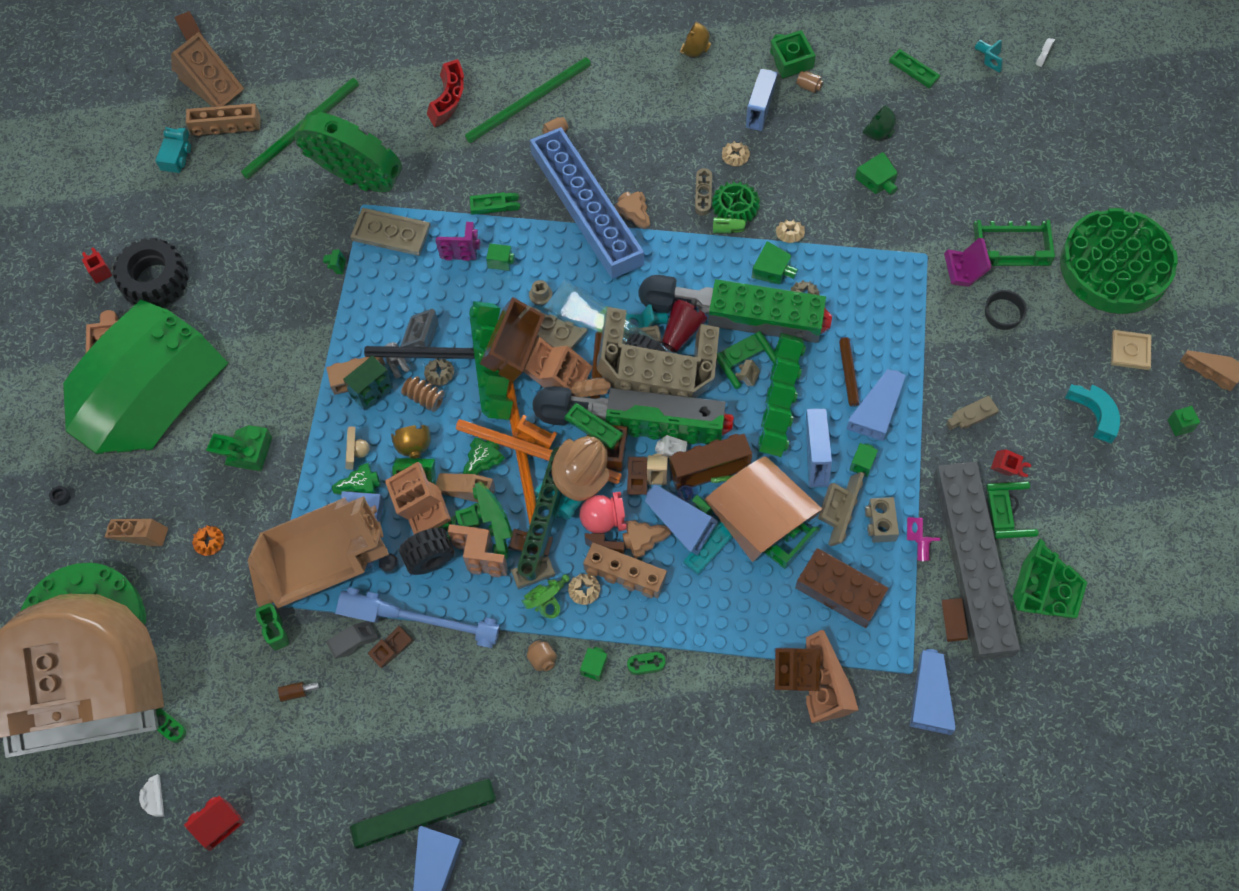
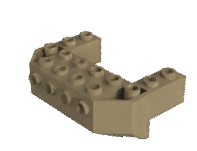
[597,307,720,398]

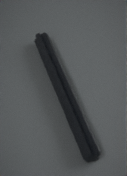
[364,346,475,359]

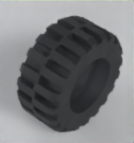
[112,238,189,308]

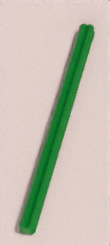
[465,57,591,143]
[241,78,359,179]

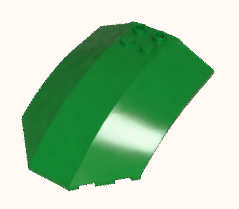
[63,300,228,454]

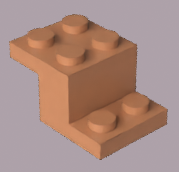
[523,337,593,397]
[385,462,451,534]
[448,524,508,577]

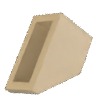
[647,454,668,485]

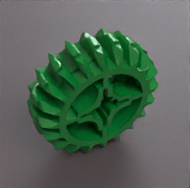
[712,180,760,223]

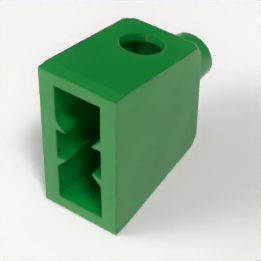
[855,152,898,195]
[751,241,798,284]

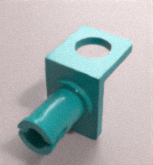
[975,40,1003,73]
[625,304,668,330]

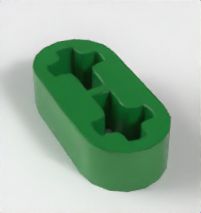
[627,652,666,675]

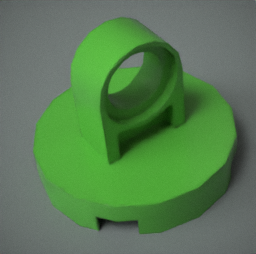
[521,579,560,619]

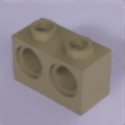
[865,497,899,543]

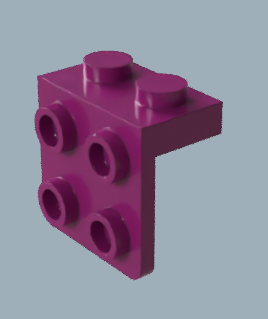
[435,222,481,261]
[944,238,991,287]

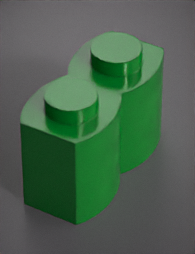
[256,603,289,651]

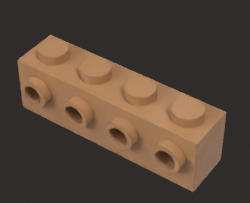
[186,103,260,136]
[583,543,667,598]

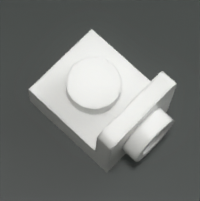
[655,435,687,458]

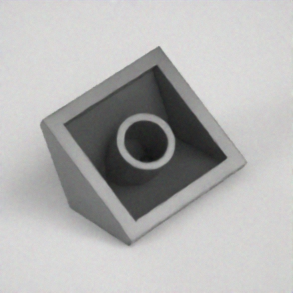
[400,309,439,347]

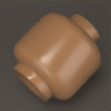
[527,640,557,671]

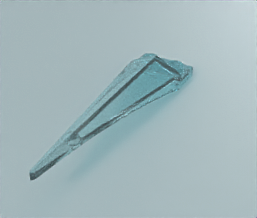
[544,280,673,353]

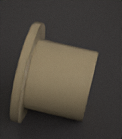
[529,280,553,305]

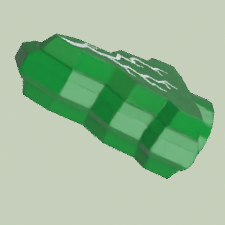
[463,437,505,475]
[332,463,380,495]

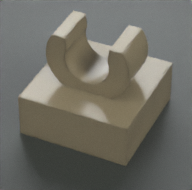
[735,360,760,386]

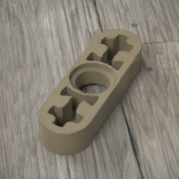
[695,168,712,216]

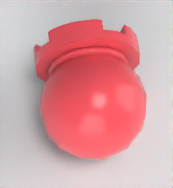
[579,492,626,534]

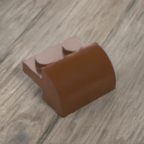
[775,648,820,691]

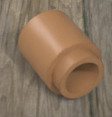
[796,71,823,93]
[542,117,569,134]

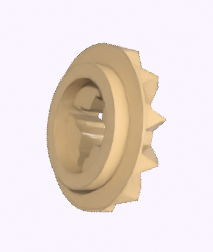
[722,141,750,166]
[776,219,805,243]
[568,573,600,605]

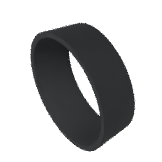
[985,290,1027,330]

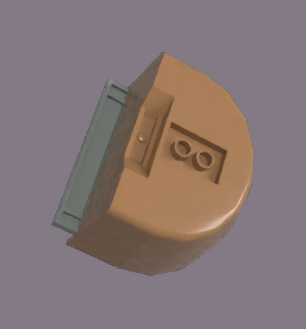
[0,594,164,758]

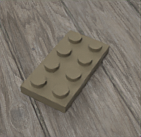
[351,208,431,256]

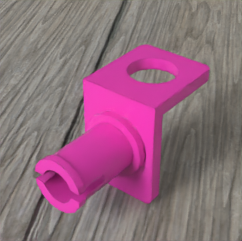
[907,517,940,561]

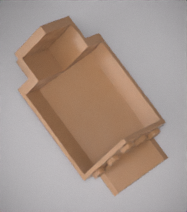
[248,496,389,608]

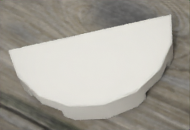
[1036,38,1055,67]
[139,774,165,817]

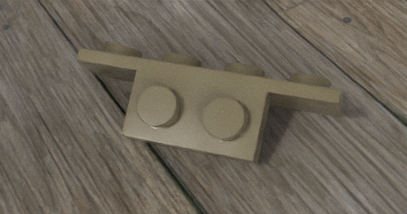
[818,472,864,546]

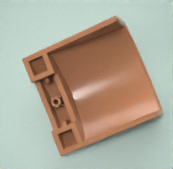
[705,456,822,562]

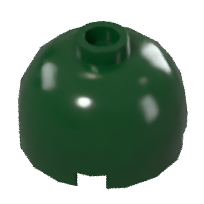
[863,105,896,141]

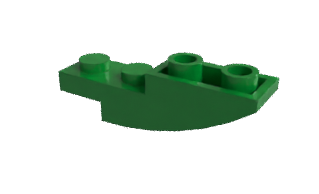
[473,482,513,559]

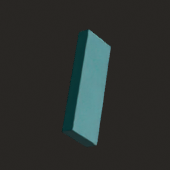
[683,520,733,575]

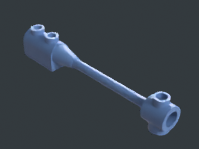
[335,587,500,648]

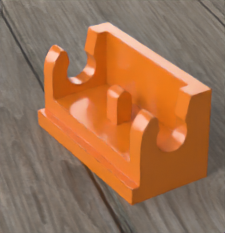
[512,415,557,449]

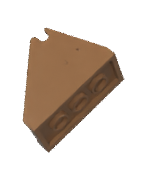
[171,32,244,107]

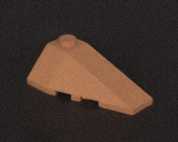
[806,630,858,723]

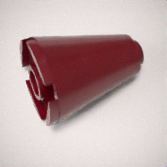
[661,300,708,353]

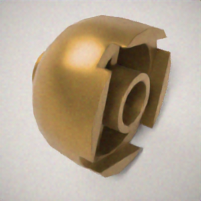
[680,22,711,57]
[391,425,431,458]

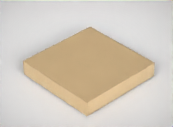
[1111,330,1151,370]

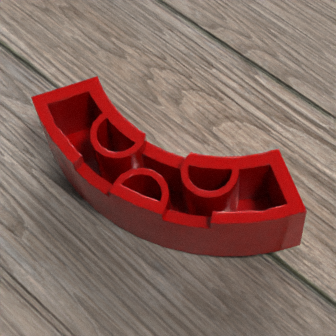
[426,59,464,128]

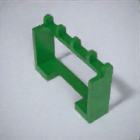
[973,220,1055,266]
[764,523,820,569]

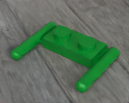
[716,331,776,389]
[986,482,1039,539]

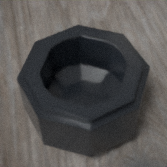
[49,486,71,506]
[379,553,399,574]

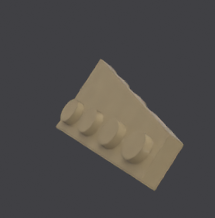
[519,305,588,350]

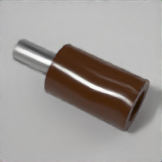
[278,681,319,702]

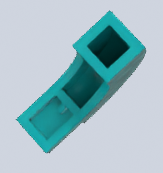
[1065,384,1120,444]

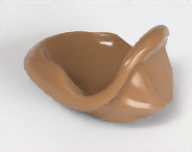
[552,436,610,501]

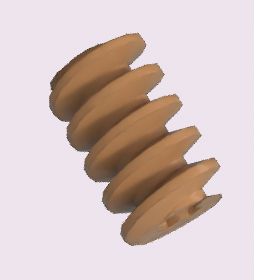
[401,376,445,412]

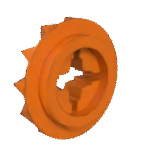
[192,525,224,556]

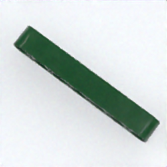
[517,447,562,581]
[349,779,496,849]

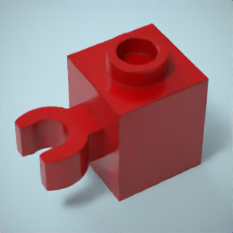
[82,248,112,284]
[991,449,1032,477]

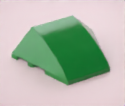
[1012,539,1088,619]

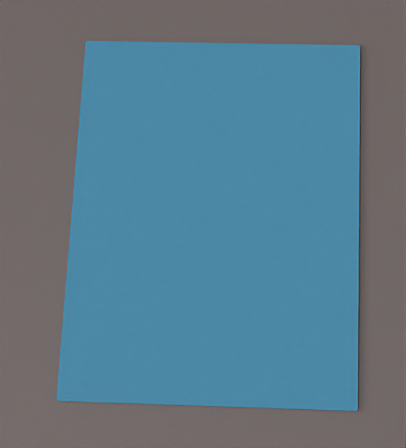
[272,205,928,674]

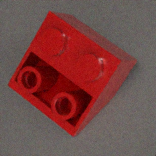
[184,796,245,851]

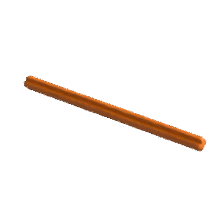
[506,380,536,524]
[456,419,622,484]

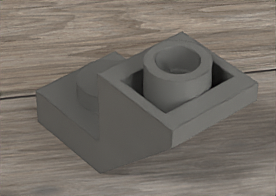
[326,621,378,659]

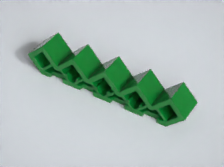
[469,301,513,420]
[758,333,806,457]

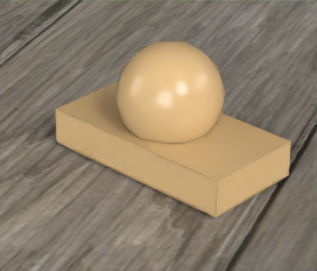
[345,427,370,470]

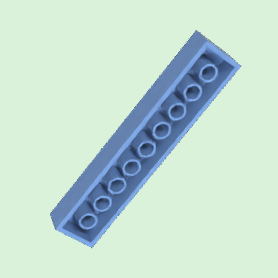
[530,127,644,279]

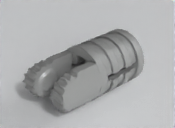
[385,342,410,379]

